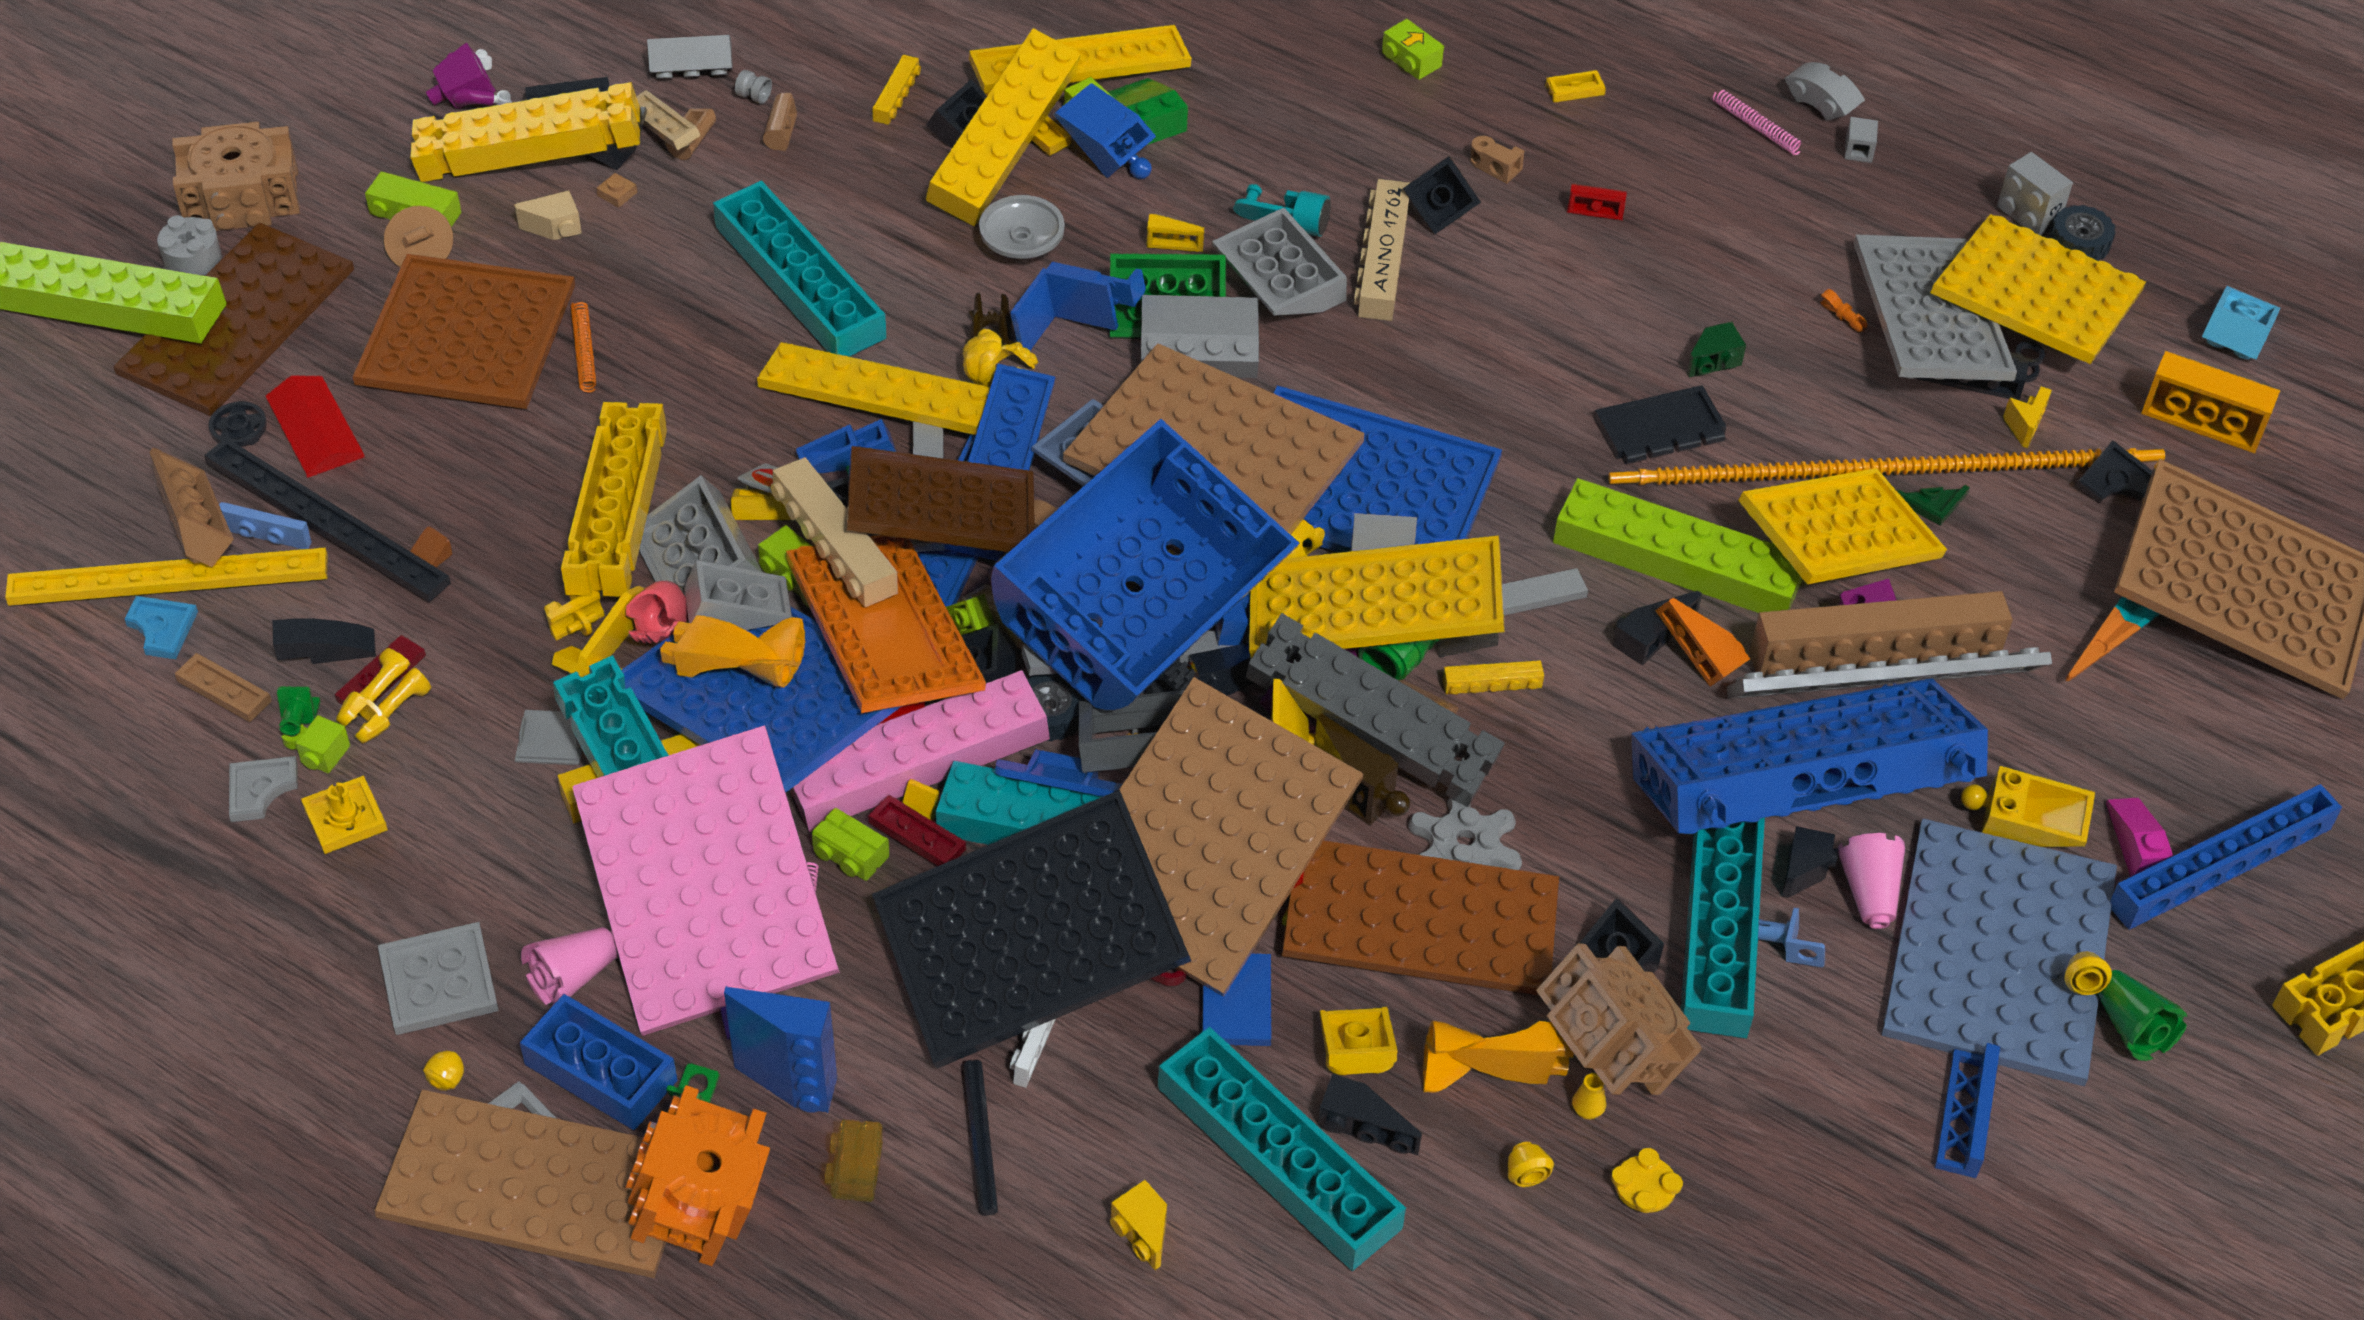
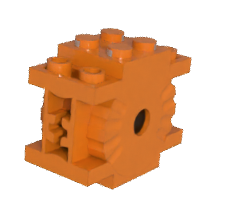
[625,1085,770,1266]

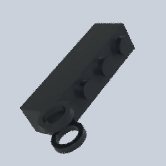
[1914,341,2045,400]

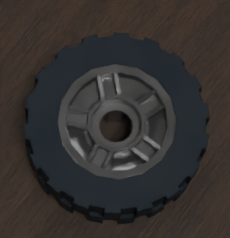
[2049,205,2116,261]
[1028,673,1085,741]

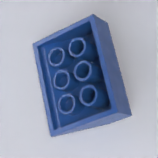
[724,987,837,1113]

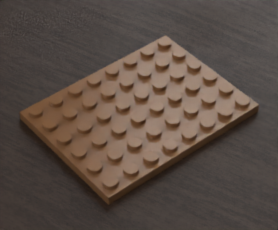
[1063,343,1365,535]
[2114,459,2364,700]
[1120,677,1363,997]

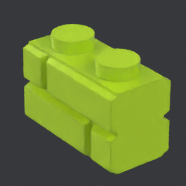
[812,808,890,881]

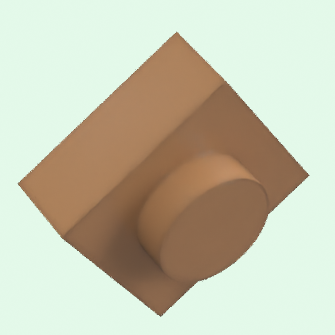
[596,173,637,208]

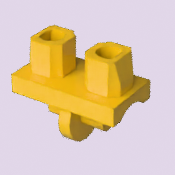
[544,590,605,641]

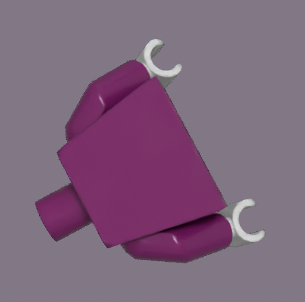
[426,42,512,109]

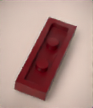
[868,795,967,866]

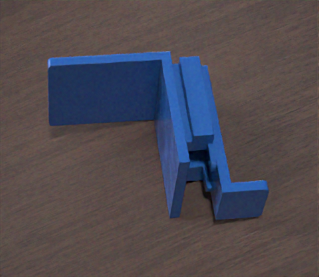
[1011,262,1146,351]

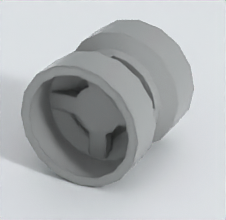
[735,69,772,104]

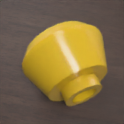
[2064,951,2112,995]
[1508,1142,1554,1187]

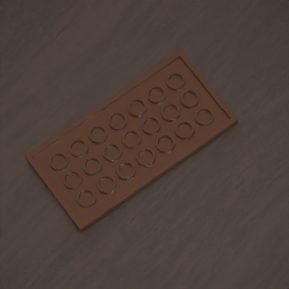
[113,222,354,416]

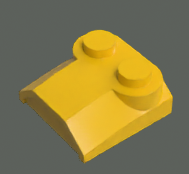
[1320,1007,1398,1075]

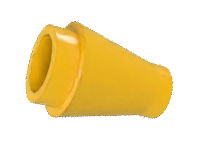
[1572,1073,1606,1119]

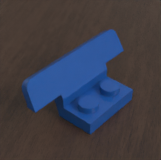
[995,749,1123,797]

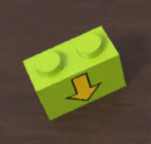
[1382,19,1444,80]

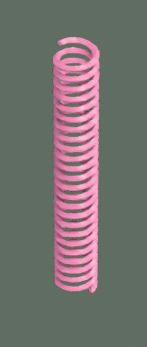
[1713,90,1801,155]

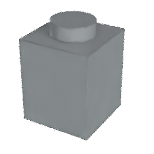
[1844,117,1878,163]

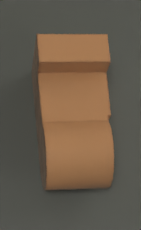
[1470,136,1524,184]

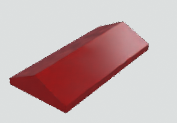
[265,375,365,478]

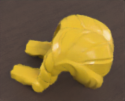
[962,329,1038,387]

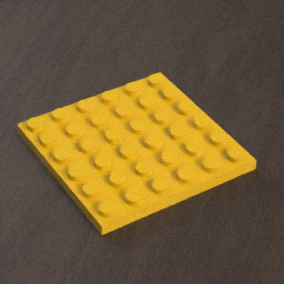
[1930,214,2146,365]

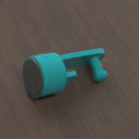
[1233,184,1331,237]

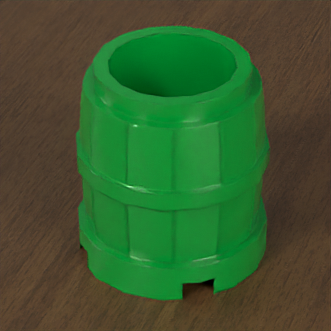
[1359,639,1439,680]

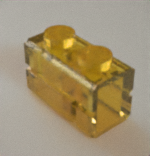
[825,1119,883,1202]

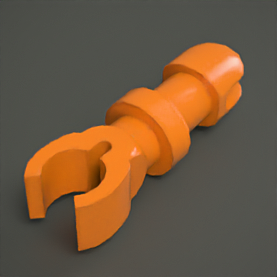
[1820,289,1868,332]

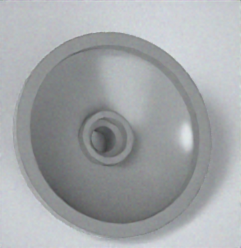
[979,195,1065,259]

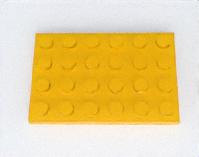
[1738,468,1947,584]

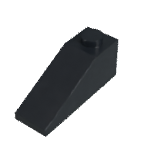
[1613,590,1702,666]
[1189,643,1253,696]

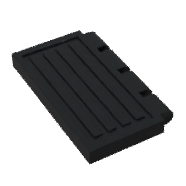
[1594,385,1726,464]

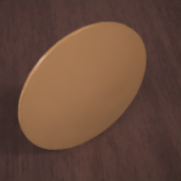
[384,206,453,268]

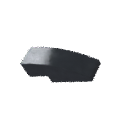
[272,618,376,664]

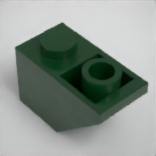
[1687,321,1746,378]

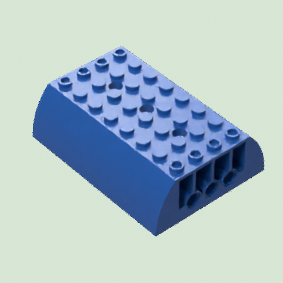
[991,419,1299,710]

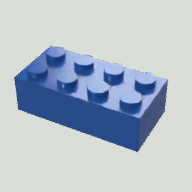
[520,994,678,1131]

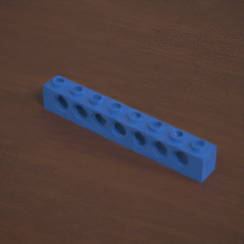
[2110,784,2342,930]

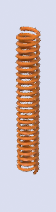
[571,302,597,393]

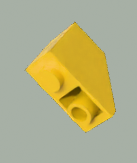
[1110,1180,1167,1270]

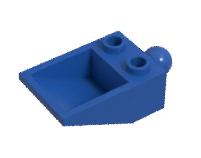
[1053,83,1156,179]

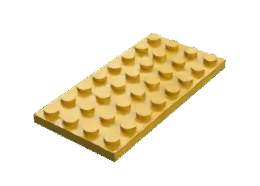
[1249,535,1505,659]

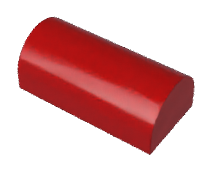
[1567,184,1627,221]

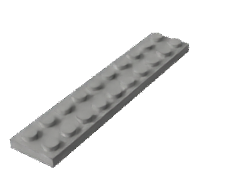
[1727,647,2052,699]

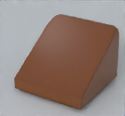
[410,526,453,567]

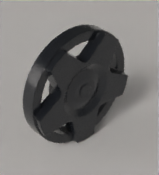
[209,401,267,447]

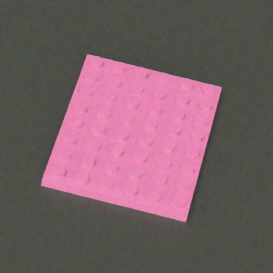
[572,725,840,1036]

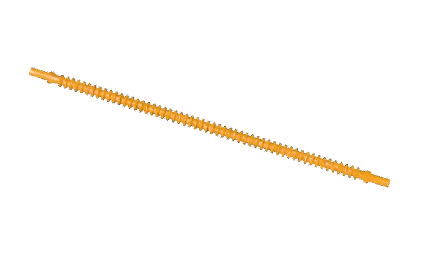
[1608,448,2165,485]

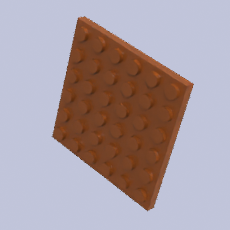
[353,254,575,409]

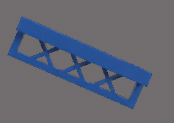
[1935,1043,2001,1178]

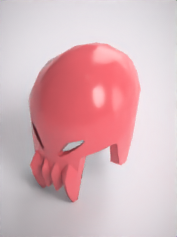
[626,580,688,644]

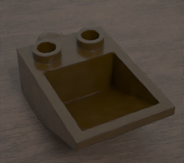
[1314,713,1410,826]

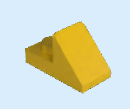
[2003,386,2052,448]

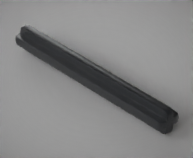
[964,1059,998,1216]

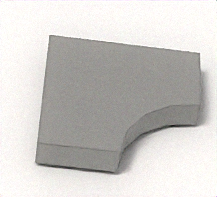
[229,756,298,822]

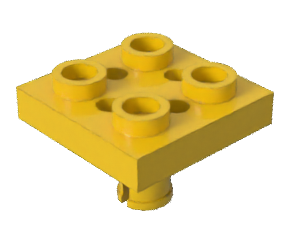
[301,775,388,854]

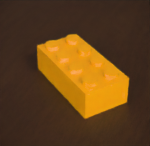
[2141,351,2280,453]

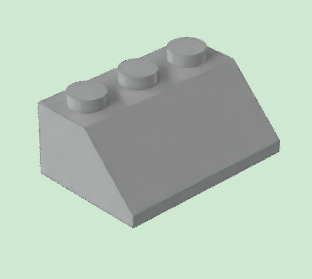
[647,35,733,79]

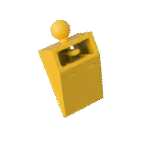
[1961,766,2095,847]

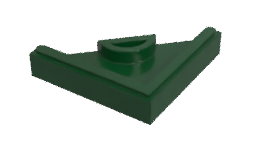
[1896,485,1970,526]

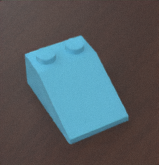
[2202,286,2280,360]

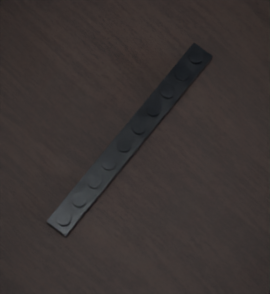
[204,438,451,602]

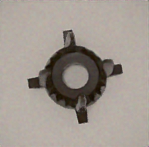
[965,292,1013,346]

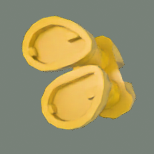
[336,648,431,744]

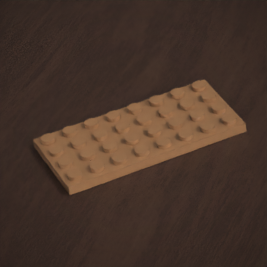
[375,1090,666,1278]

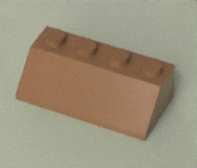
[149,448,234,567]

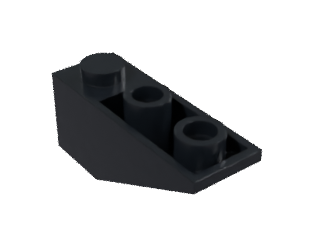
[1318,1074,1422,1156]

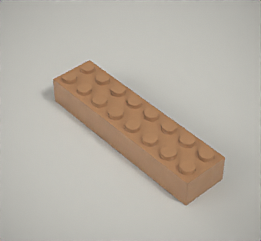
[1749,591,2013,677]

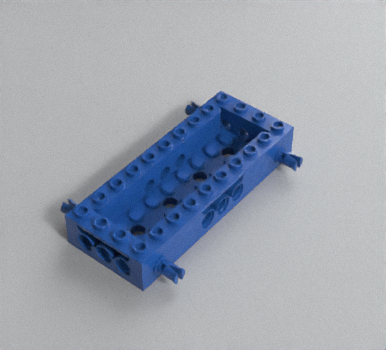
[1631,678,1988,834]

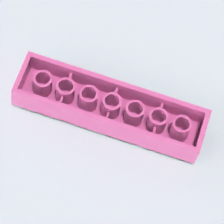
[790,670,1050,832]

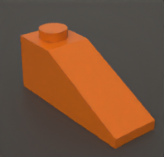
[1655,598,1750,687]

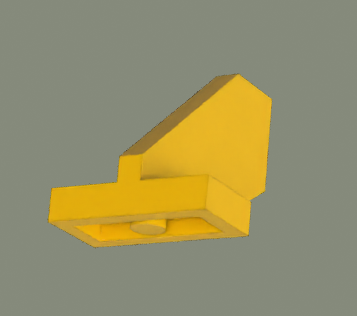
[552,586,645,677]

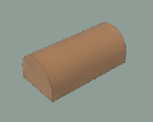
[763,93,797,151]
[665,109,716,160]

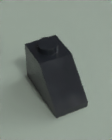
[1782,826,1839,898]

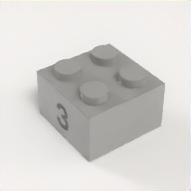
[1997,152,2073,236]

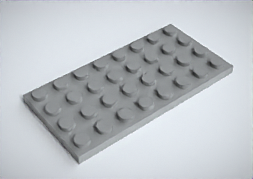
[1854,235,2017,382]

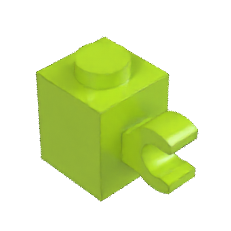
[282,715,350,774]

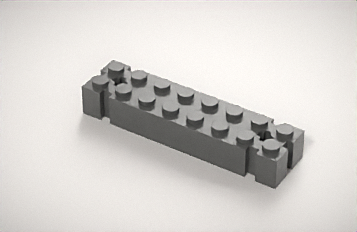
[1246,613,1505,807]

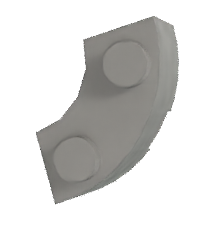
[1784,62,1865,121]

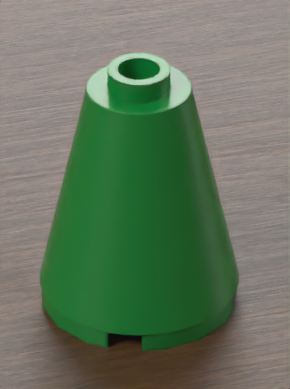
[2097,970,2187,1061]

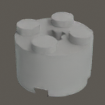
[157,215,223,275]

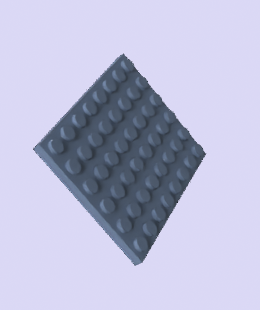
[1881,818,2117,1087]

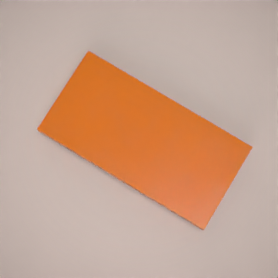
[786,535,986,713]

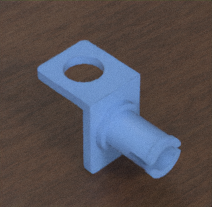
[1758,908,1825,967]

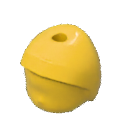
[423,1051,464,1091]

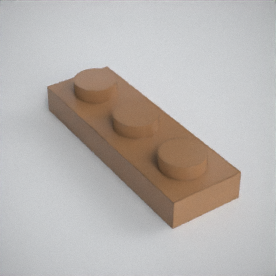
[175,653,272,722]

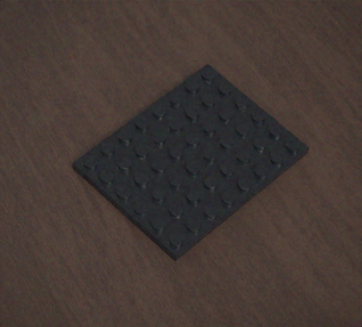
[872,790,1192,1069]

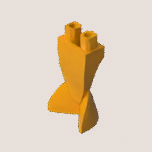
[660,615,805,688]
[1423,1021,1574,1093]

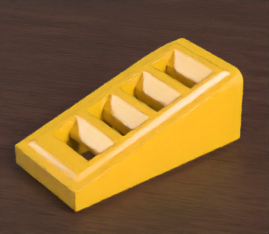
[1147,214,1204,252]

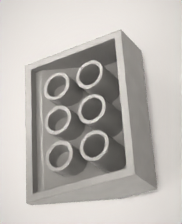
[1212,208,1347,316]
[1141,295,1259,378]
[639,475,762,596]

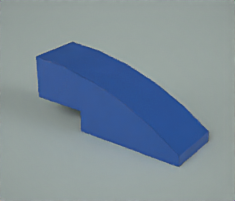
[796,419,897,473]
[1215,591,1251,646]

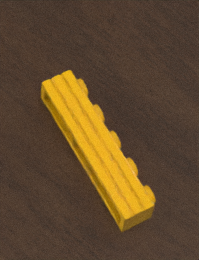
[872,55,921,125]
[1442,660,1544,694]

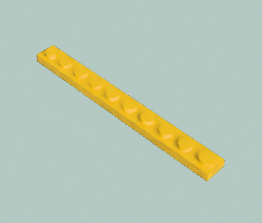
[5,548,328,606]

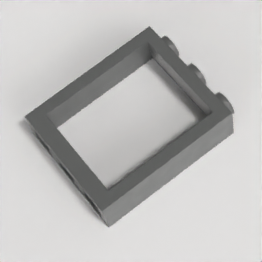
[1079,690,1185,773]

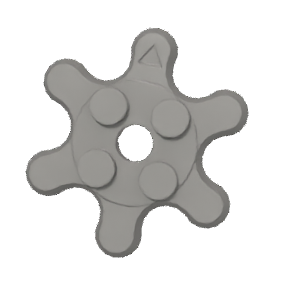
[1408,797,1522,870]

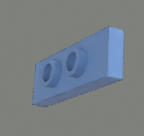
[219,502,312,549]

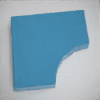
[125,596,198,660]

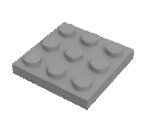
[378,922,499,1035]

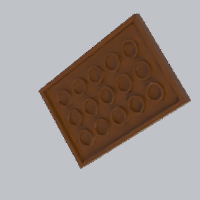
[846,446,1035,552]

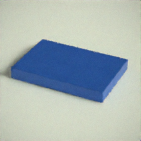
[1203,954,1271,1046]

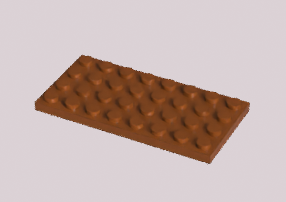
[1282,840,1559,996]

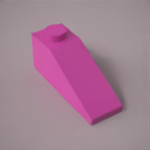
[2106,797,2173,877]

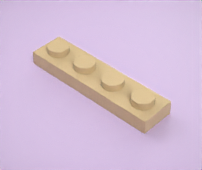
[636,90,700,150]

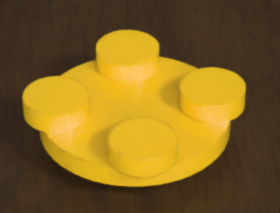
[1611,1148,1683,1213]

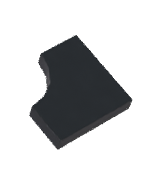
[2076,440,2153,503]

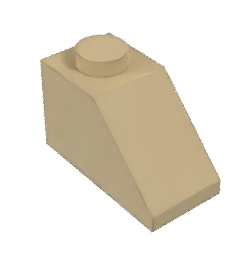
[514,191,582,240]

